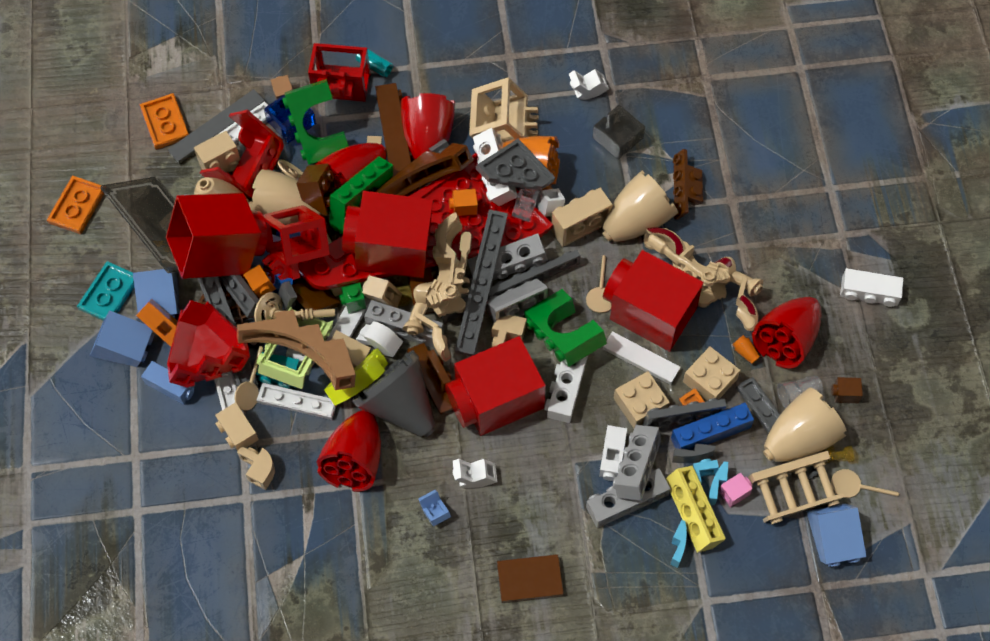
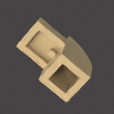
[492,315,526,347]
[237,446,275,490]

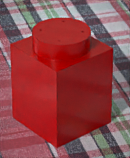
[342,191,433,278]
[166,193,267,279]
[602,250,704,352]
[445,336,546,436]

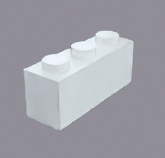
[840,268,903,307]

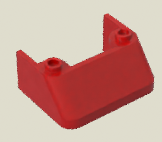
[200,110,284,199]

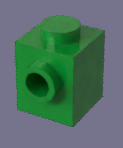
[339,282,367,314]

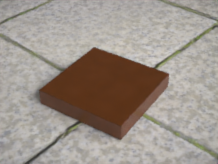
[292,281,340,310]

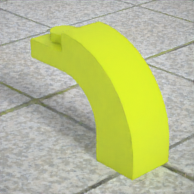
[324,348,388,405]

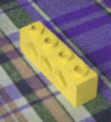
[665,466,726,553]

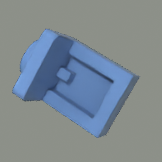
[418,490,451,526]

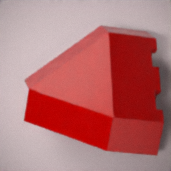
[167,300,250,388]

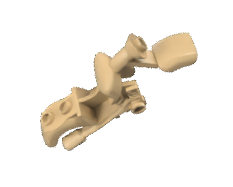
[403,212,472,362]

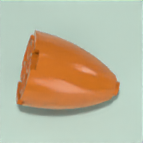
[503,136,560,190]

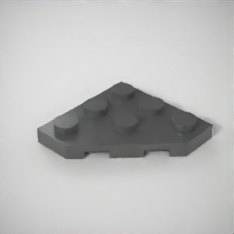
[476,138,555,191]

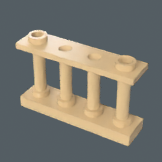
[748,451,845,525]

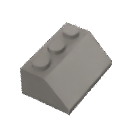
[486,279,548,324]

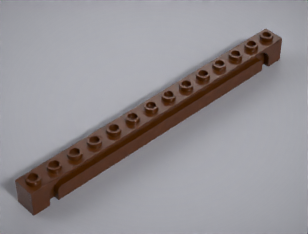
[375,83,436,314]

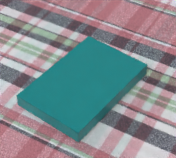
[77,261,134,321]

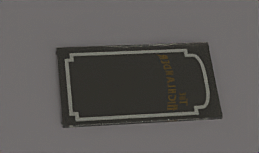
[100,176,179,274]

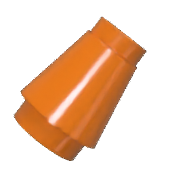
[732,335,760,364]

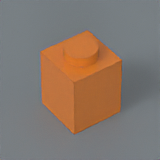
[449,189,478,216]
[243,264,276,299]

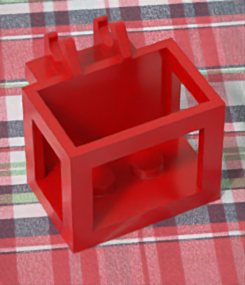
[308,43,371,102]
[262,205,330,280]

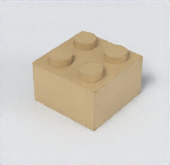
[194,131,240,173]
[683,346,740,401]
[614,371,670,428]

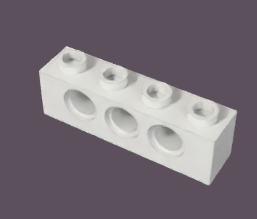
[473,128,518,206]
[545,356,588,423]

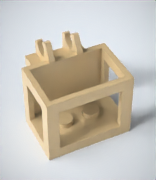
[469,77,539,143]

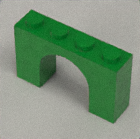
[282,79,349,165]
[330,156,393,235]
[524,289,607,367]

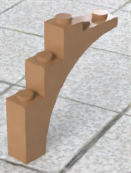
[237,310,356,390]

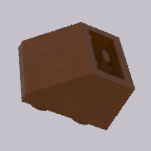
[296,164,338,215]

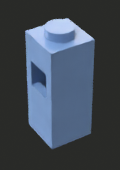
[141,361,194,405]

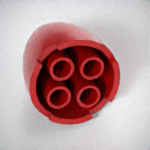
[401,93,455,160]
[316,143,387,189]
[752,297,821,368]
[317,410,381,492]

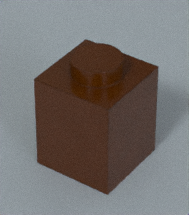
[831,377,863,404]

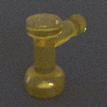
[825,445,854,464]

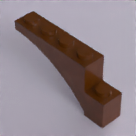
[374,143,473,196]

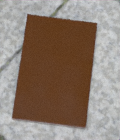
[497,554,563,603]

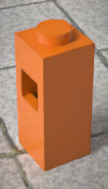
[136,299,178,346]

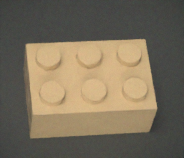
[551,187,612,247]

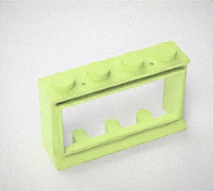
[257,307,333,389]

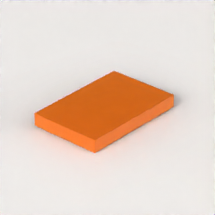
[139,93,189,150]
[47,175,106,235]

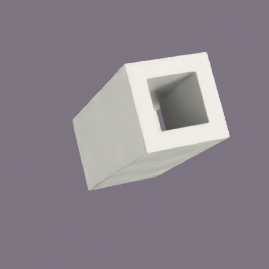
[599,425,627,481]

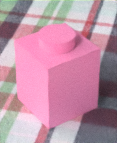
[718,473,753,508]

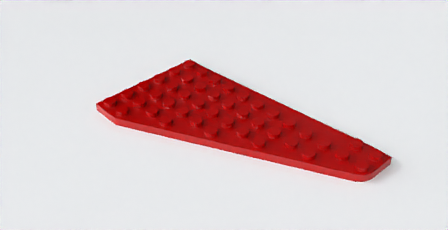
[298,153,553,290]

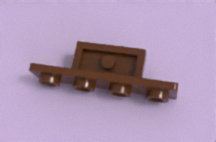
[673,149,703,220]
[407,343,453,414]

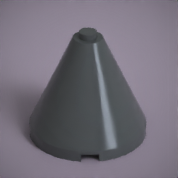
[352,350,436,437]

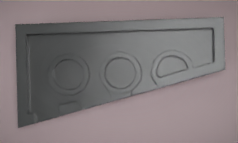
[642,398,727,430]

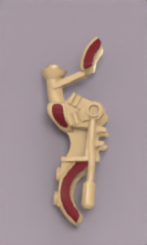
[644,227,763,331]

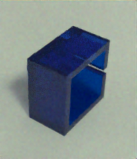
[264,89,317,143]

